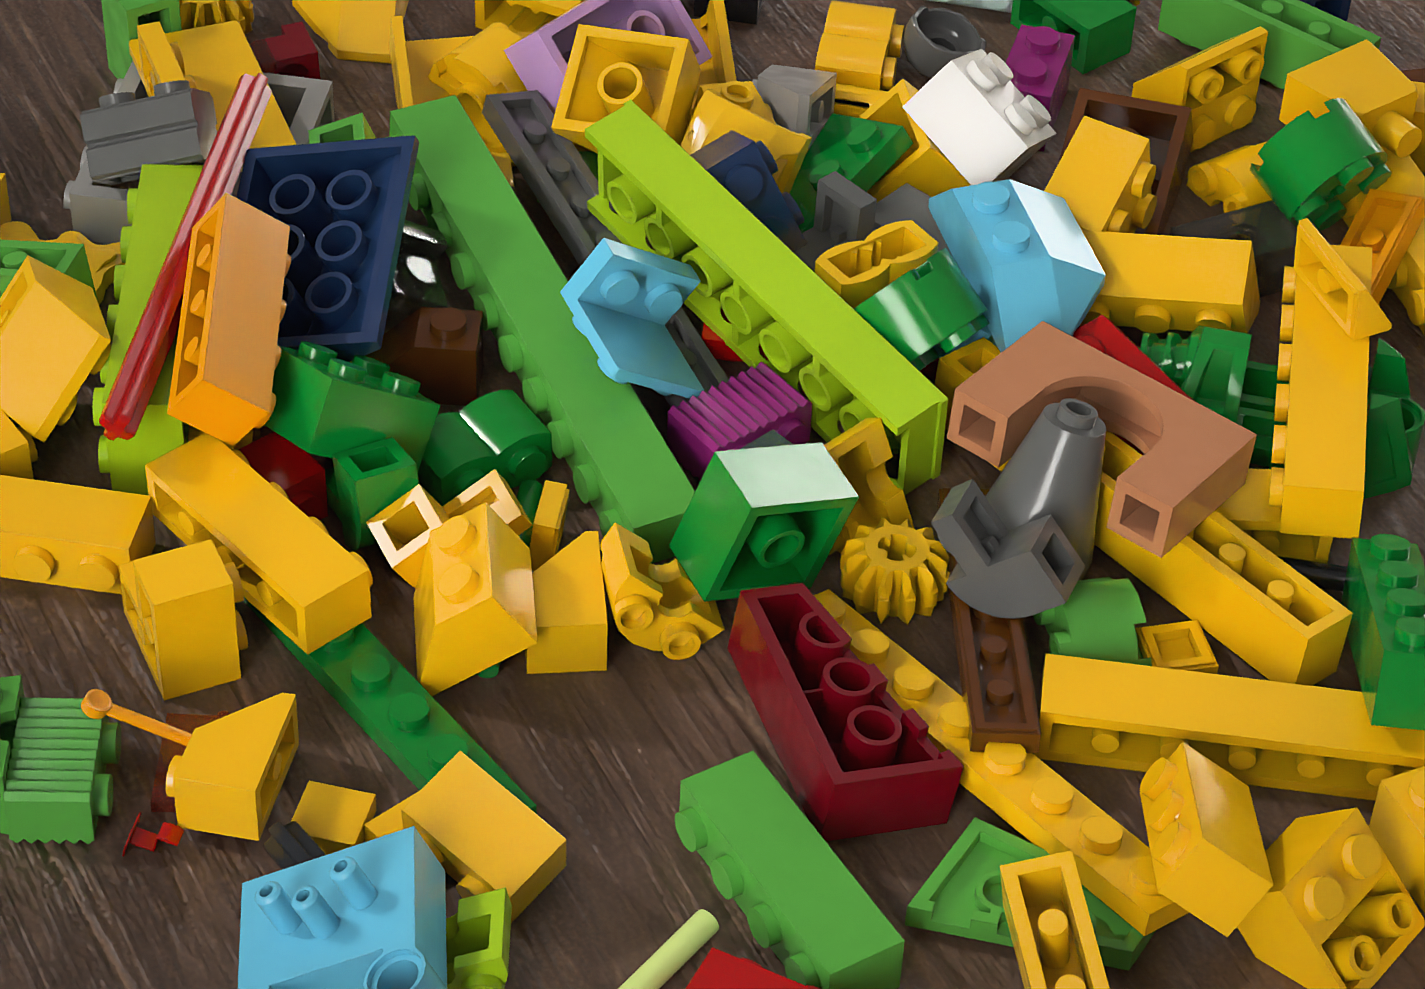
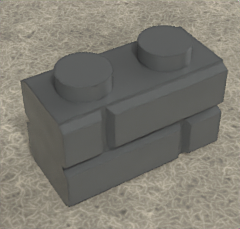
[80,80,218,185]

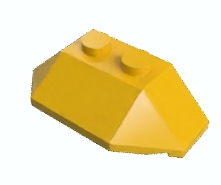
[292,0,409,64]

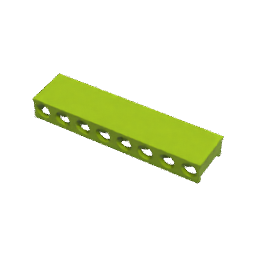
[585,99,948,495]

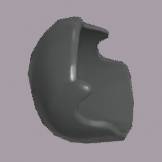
[902,6,987,79]

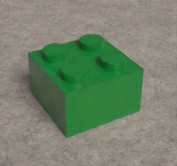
[265,341,440,472]
[669,442,859,602]

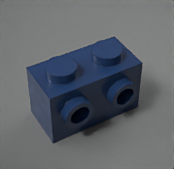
[690,130,807,252]

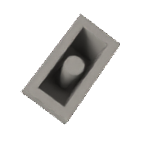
[752,64,837,149]

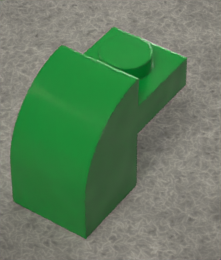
[325,437,419,550]

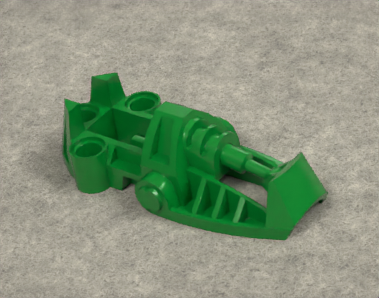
[1139,325,1425,499]

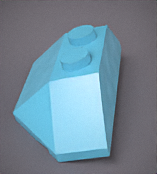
[928,179,1106,353]

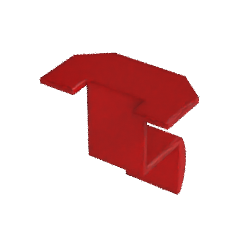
[122,811,184,856]

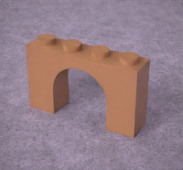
[946,321,1257,558]

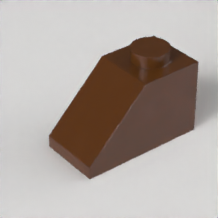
[365,307,484,406]

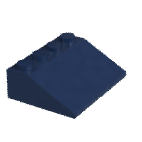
[236,135,419,362]

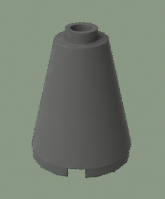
[985,398,1106,581]

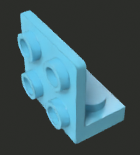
[560,238,704,399]

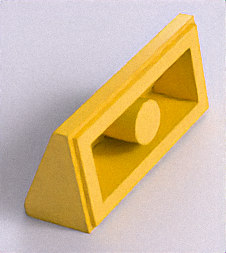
[1294,218,1392,341]

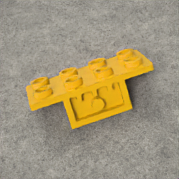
[129,21,297,172]

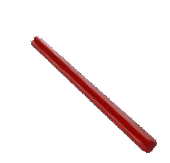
[99,73,272,441]

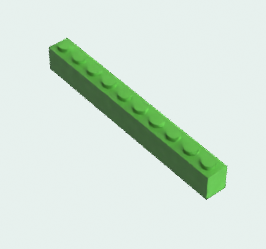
[385,95,695,564]

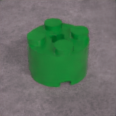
[1250,98,1392,231]
[854,247,989,371]

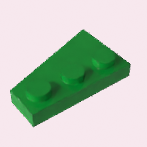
[789,113,913,233]

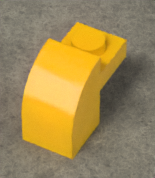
[366,469,532,589]

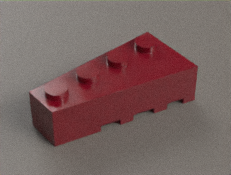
[727,583,964,841]

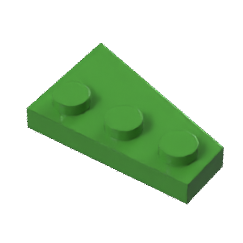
[905,817,1156,970]

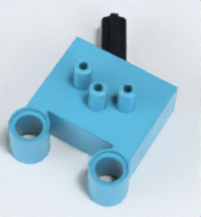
[238,821,448,989]

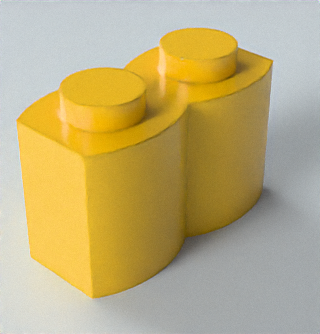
[815,0,905,104]
[815,220,939,309]

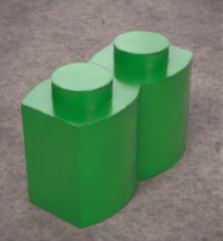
[418,389,552,506]

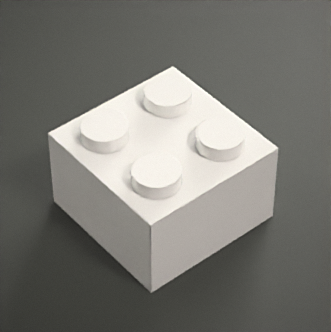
[902,49,1057,185]

